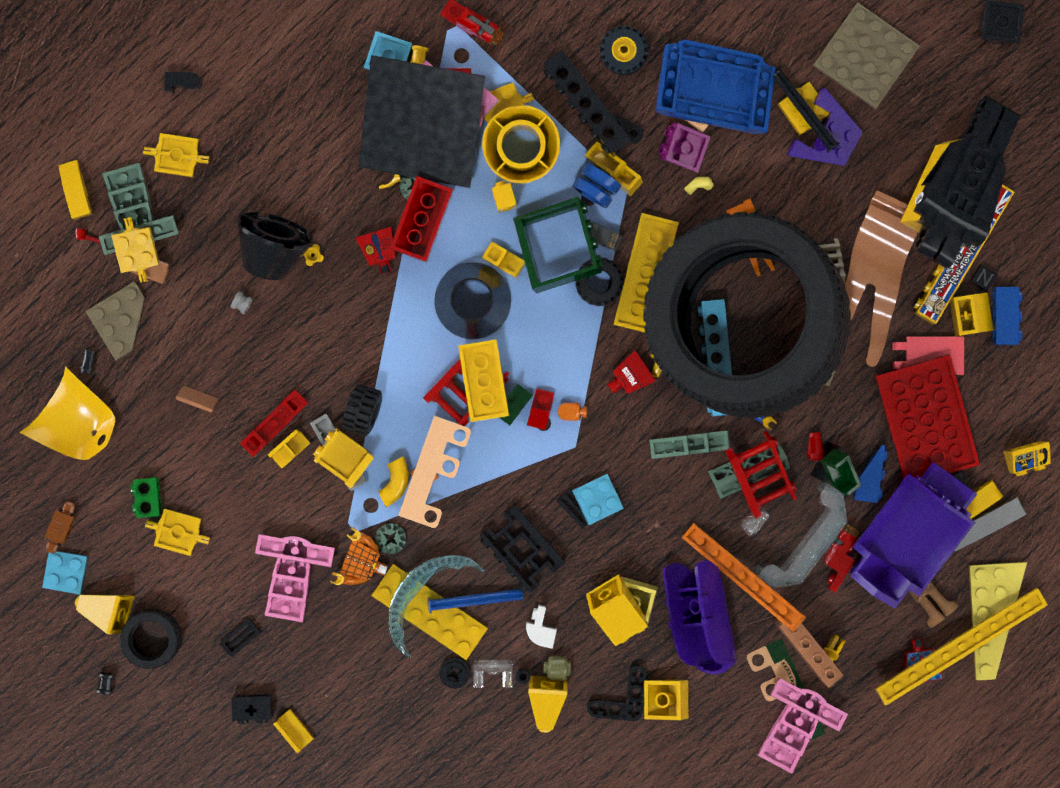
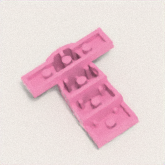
[255,534,335,623]
[757,678,848,773]

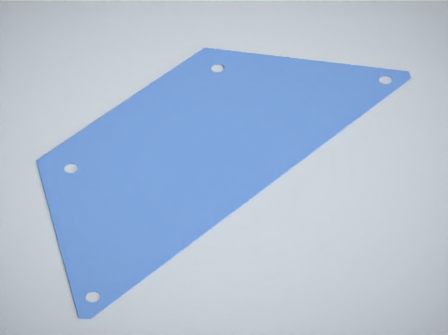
[348,26,627,531]

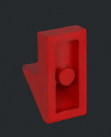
[527,388,555,430]

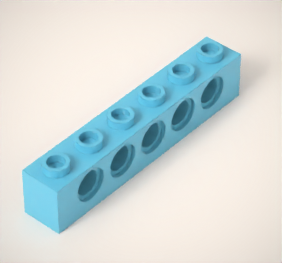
[697,299,732,416]

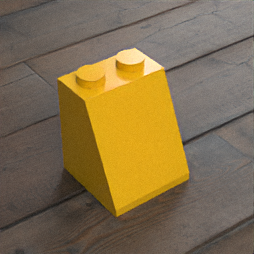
[586,574,648,646]

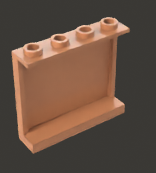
[772,617,844,688]

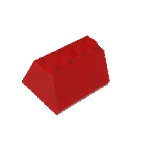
[390,176,454,263]

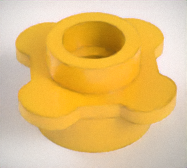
[304,244,324,266]

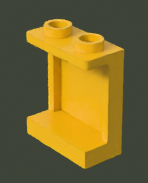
[313,428,374,488]

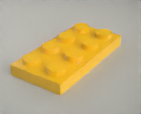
[458,339,509,422]

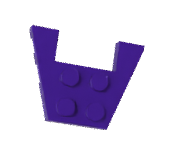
[786,88,863,166]

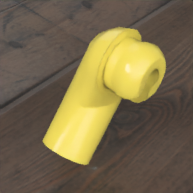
[684,177,714,195]

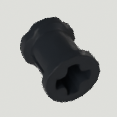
[95,672,115,695]

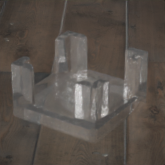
[473,660,513,688]

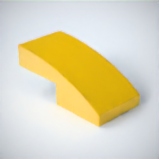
[482,241,525,279]

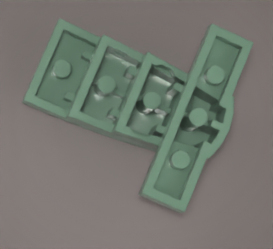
[99,162,179,255]

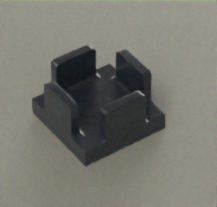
[978,0,1025,45]

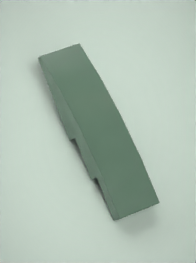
[649,430,731,459]

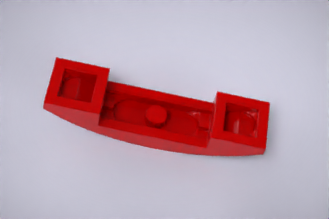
[240,390,308,457]

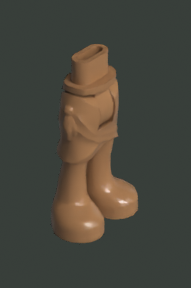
[908,582,959,628]

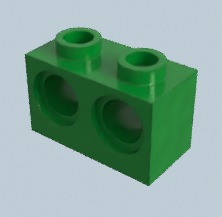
[131,477,162,518]

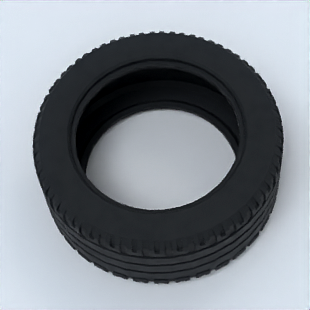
[643,212,851,418]

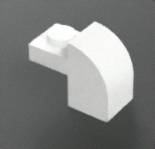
[526,604,557,649]

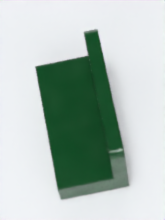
[500,384,533,426]

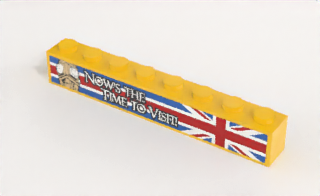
[913,185,1015,325]

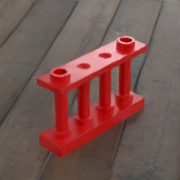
[423,342,509,426]
[724,430,797,519]

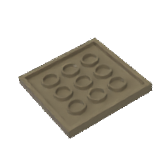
[813,2,920,109]

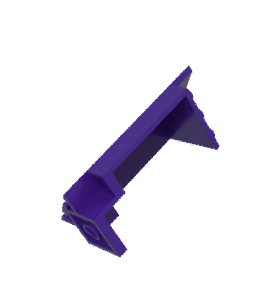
[850,462,977,608]

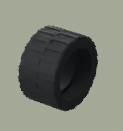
[120,608,182,669]

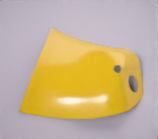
[20,367,115,460]

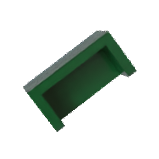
[821,449,861,496]

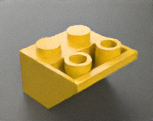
[950,293,993,336]

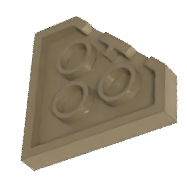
[85,281,146,361]

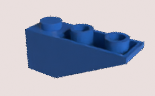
[852,445,888,503]

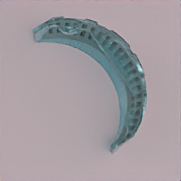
[389,555,484,659]

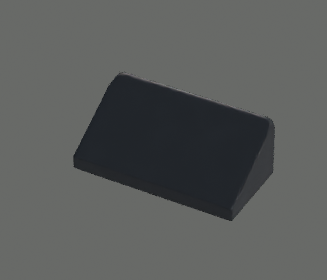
[811,442,842,482]

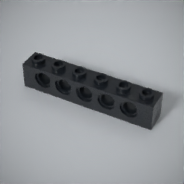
[543,50,631,157]

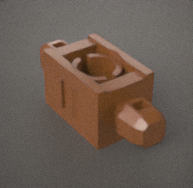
[44,501,76,554]

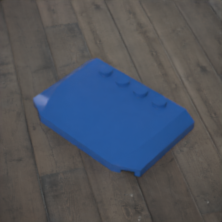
[655,40,776,134]

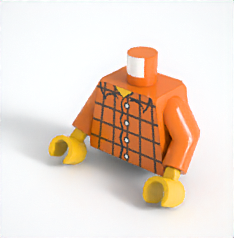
[330,527,388,585]

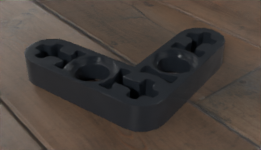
[587,665,646,721]

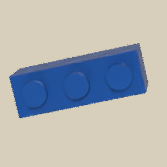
[992,287,1022,345]

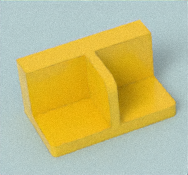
[268,429,311,468]

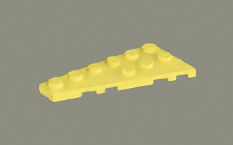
[968,562,1027,680]

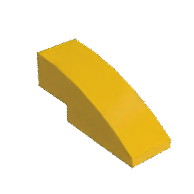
[585,142,643,196]
[58,160,93,220]

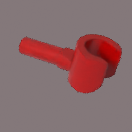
[75,229,101,244]

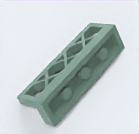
[708,441,790,499]

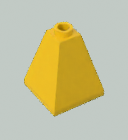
[75,595,135,634]
[528,676,567,733]

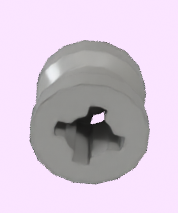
[231,291,253,315]

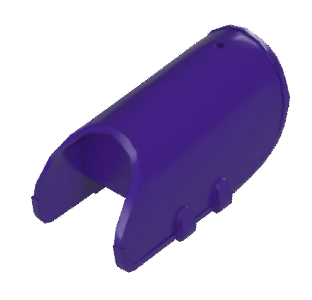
[663,560,738,675]

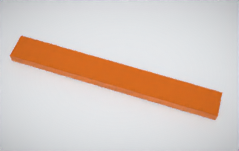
[682,523,806,632]

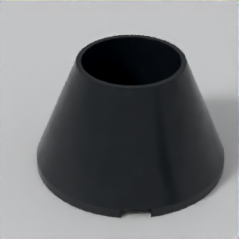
[237,212,314,280]
[434,263,511,339]

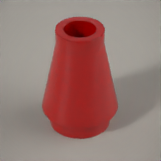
[806,432,825,461]

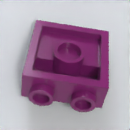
[658,123,710,173]

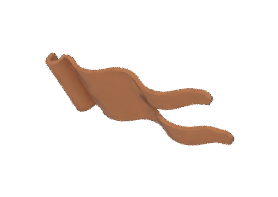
[845,190,918,367]

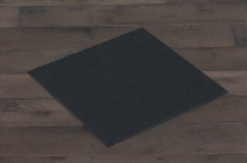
[358,55,485,188]

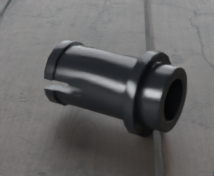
[79,349,96,374]
[515,668,531,684]

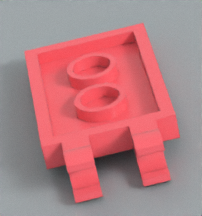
[892,337,964,375]

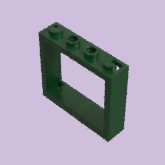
[513,197,603,294]

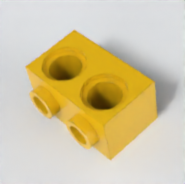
[492,181,517,213]

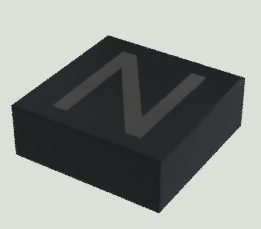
[971,265,998,291]

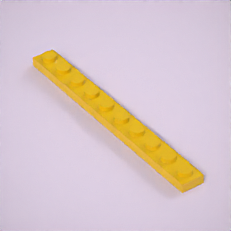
[875,588,1048,705]

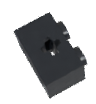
[231,694,273,724]

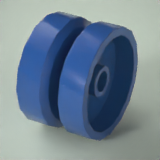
[572,163,622,209]

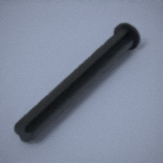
[773,70,840,153]

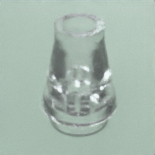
[741,509,770,536]

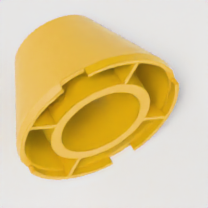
[482,105,560,183]

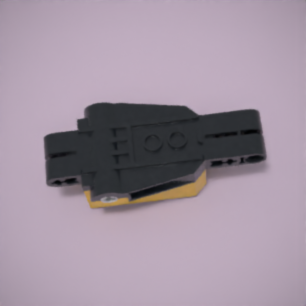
[900,95,1020,269]

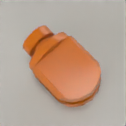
[558,402,588,421]

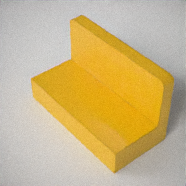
[273,709,314,754]

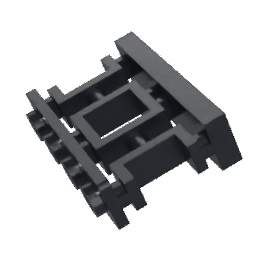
[480,505,565,593]

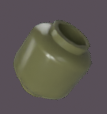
[543,655,571,681]

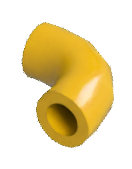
[378,456,410,508]

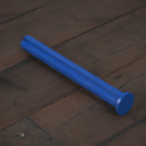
[427,589,523,613]

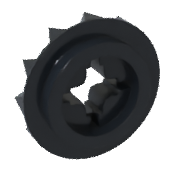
[439,658,470,689]

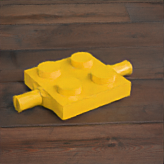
[484,82,534,123]
[777,82,830,136]
[143,133,210,177]
[112,217,160,282]
[145,508,210,556]

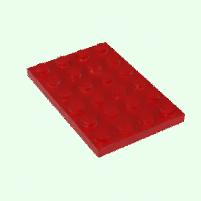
[875,354,980,480]

